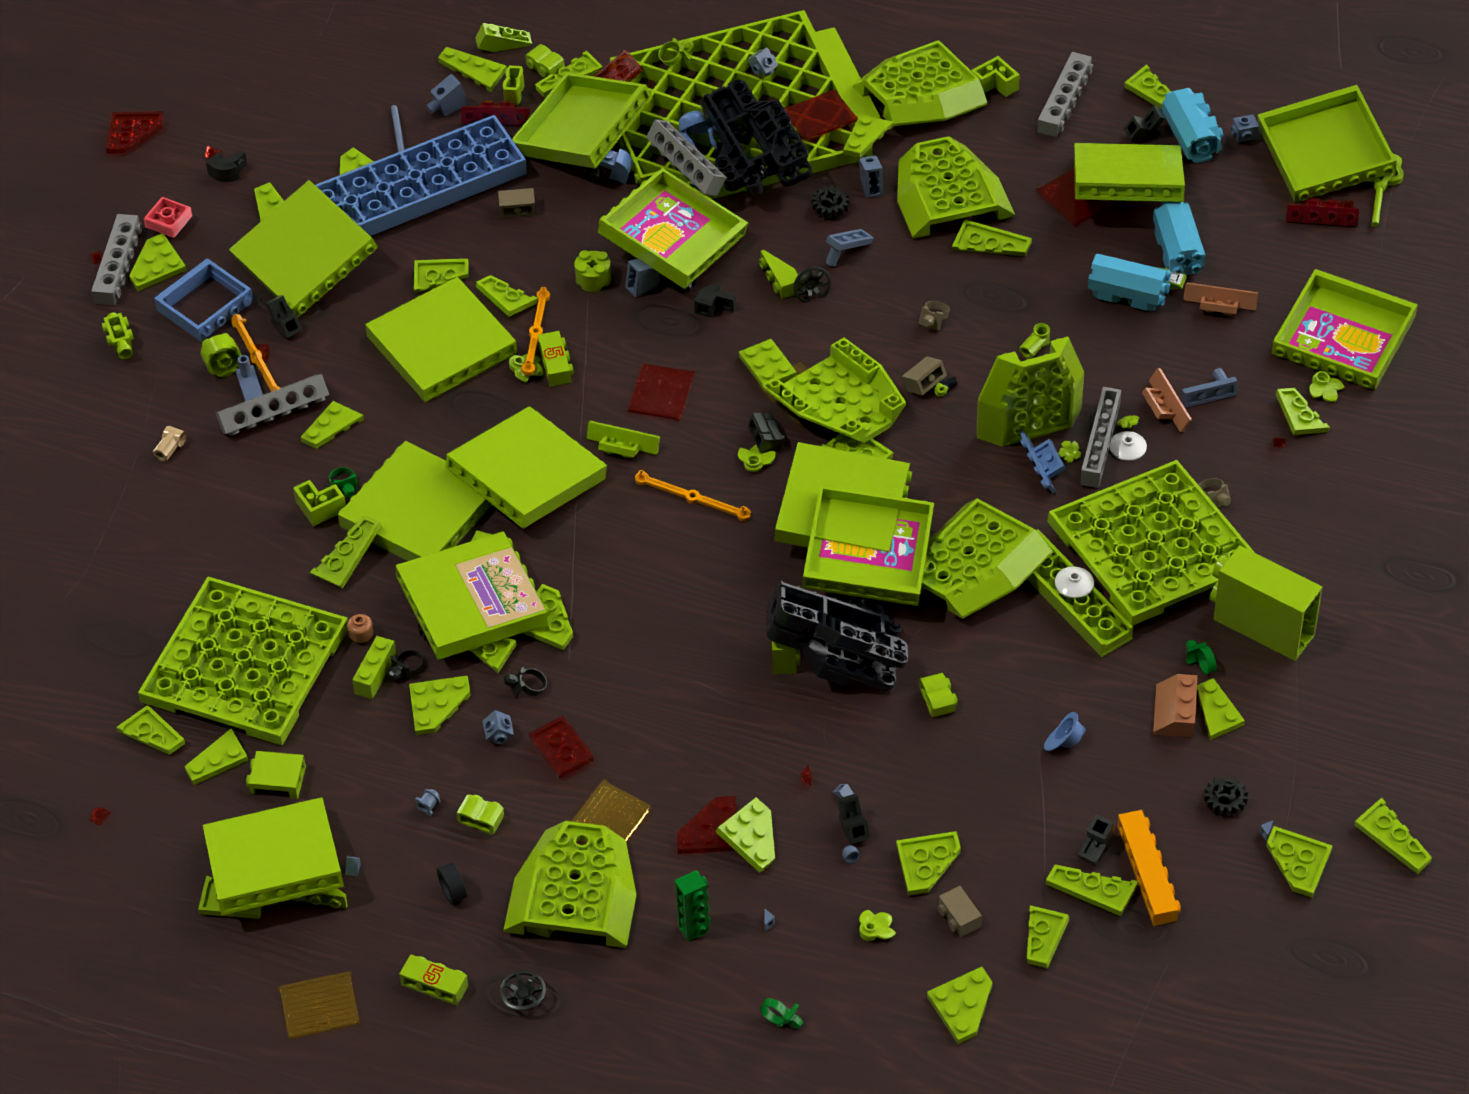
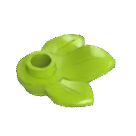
[509,354,543,382]
[1309,371,1345,402]
[738,445,776,472]
[859,910,896,941]

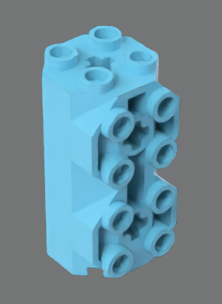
[1162,88,1223,163]
[1153,201,1206,275]
[1088,254,1172,311]

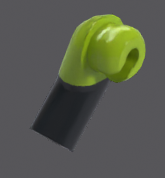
[935,376,958,396]

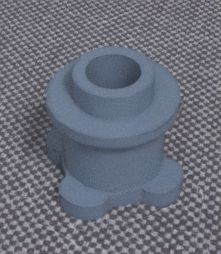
[414,789,441,816]

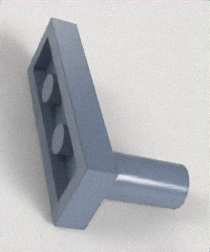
[826,229,874,266]
[235,355,263,413]
[1182,368,1238,408]

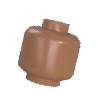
[347,614,374,643]

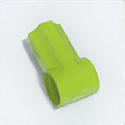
[1019,323,1050,359]

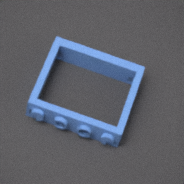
[154,258,254,342]

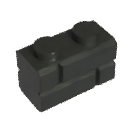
[748,412,785,453]

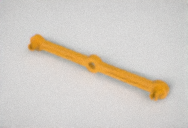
[521,287,550,375]
[232,314,280,392]
[635,470,751,522]

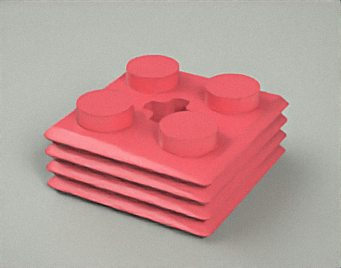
[143,197,193,238]

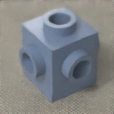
[747,48,778,77]
[1230,114,1259,143]
[482,710,514,745]

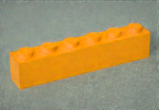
[1117,810,1181,926]

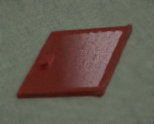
[784,89,858,141]
[1036,169,1115,227]
[628,364,695,421]

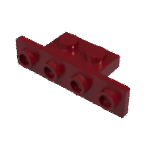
[461,100,530,125]
[1286,198,1359,226]

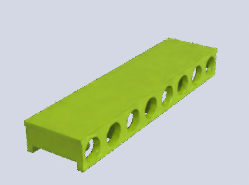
[1027,529,1133,657]

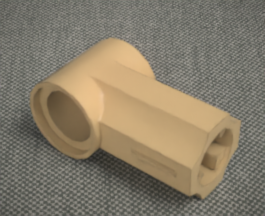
[153,426,187,462]

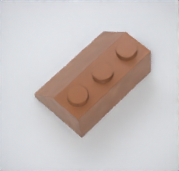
[1153,674,1197,738]

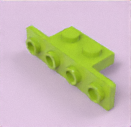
[587,421,660,458]

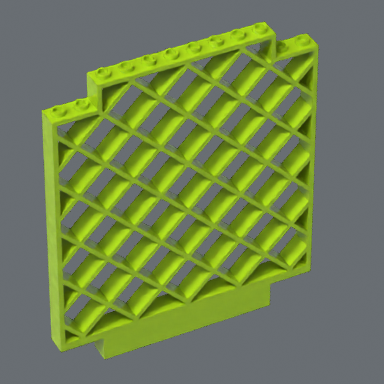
[608,10,881,199]

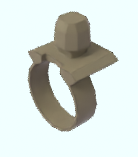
[919,301,950,330]
[1199,478,1231,508]

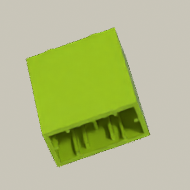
[1209,545,1323,661]

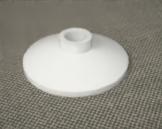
[1109,431,1147,461]
[1055,567,1094,598]

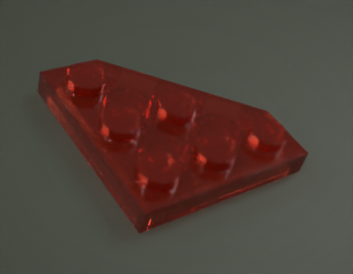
[106,111,164,154]
[677,796,737,854]

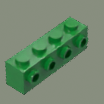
[674,870,711,942]

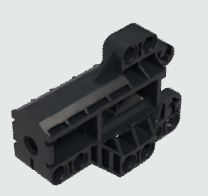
[701,80,812,197]
[766,581,908,691]

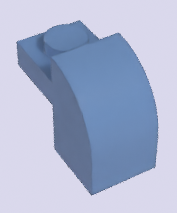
[599,149,633,184]

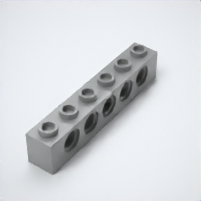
[1037,52,1093,137]
[646,119,727,196]
[91,214,142,305]
[216,374,329,436]
[1080,387,1121,488]

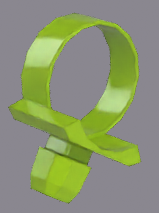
[658,38,694,66]

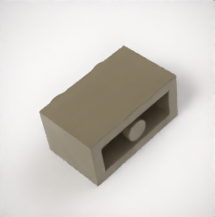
[498,188,536,219]
[902,356,947,395]
[937,886,982,938]

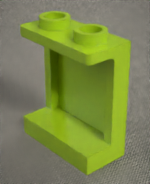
[246,751,306,799]

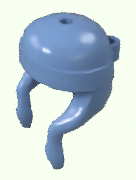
[679,111,718,150]

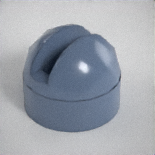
[842,845,860,864]

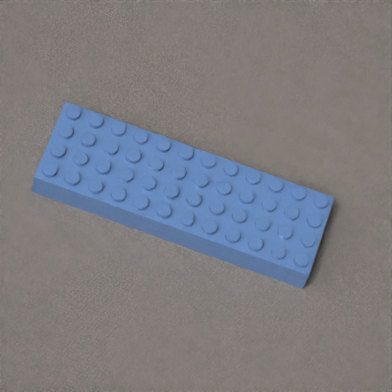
[315,115,527,236]

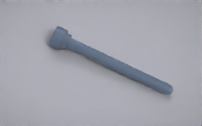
[391,105,405,152]

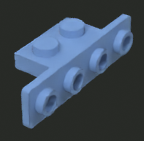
[1020,431,1066,494]

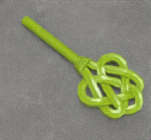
[1366,153,1404,227]

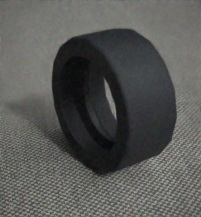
[437,862,467,904]

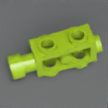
[101,313,134,359]

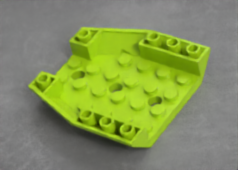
[853,40,987,126]
[897,136,1015,239]
[762,337,906,443]
[977,337,1084,447]
[920,498,1053,619]
[503,821,636,948]

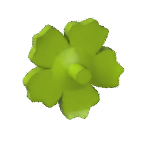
[1117,415,1139,429]
[1058,441,1081,463]

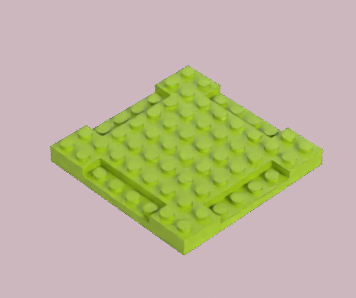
[1047,460,1255,626]
[138,577,348,745]

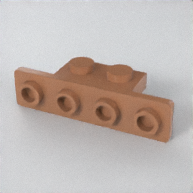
[1184,282,1258,315]
[1142,368,1192,432]

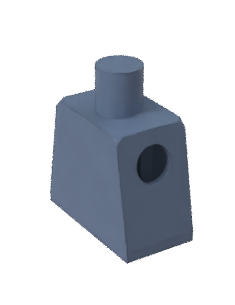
[426,74,468,116]
[859,156,884,198]
[625,259,661,298]

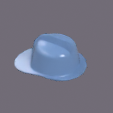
[1044,712,1086,751]

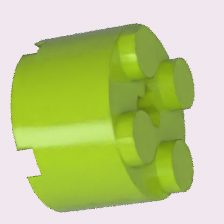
[574,250,612,292]
[201,333,242,377]

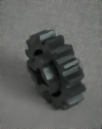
[811,185,850,219]
[1204,775,1248,817]

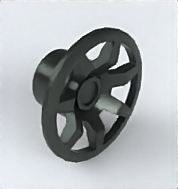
[793,266,831,302]
[500,971,546,1011]

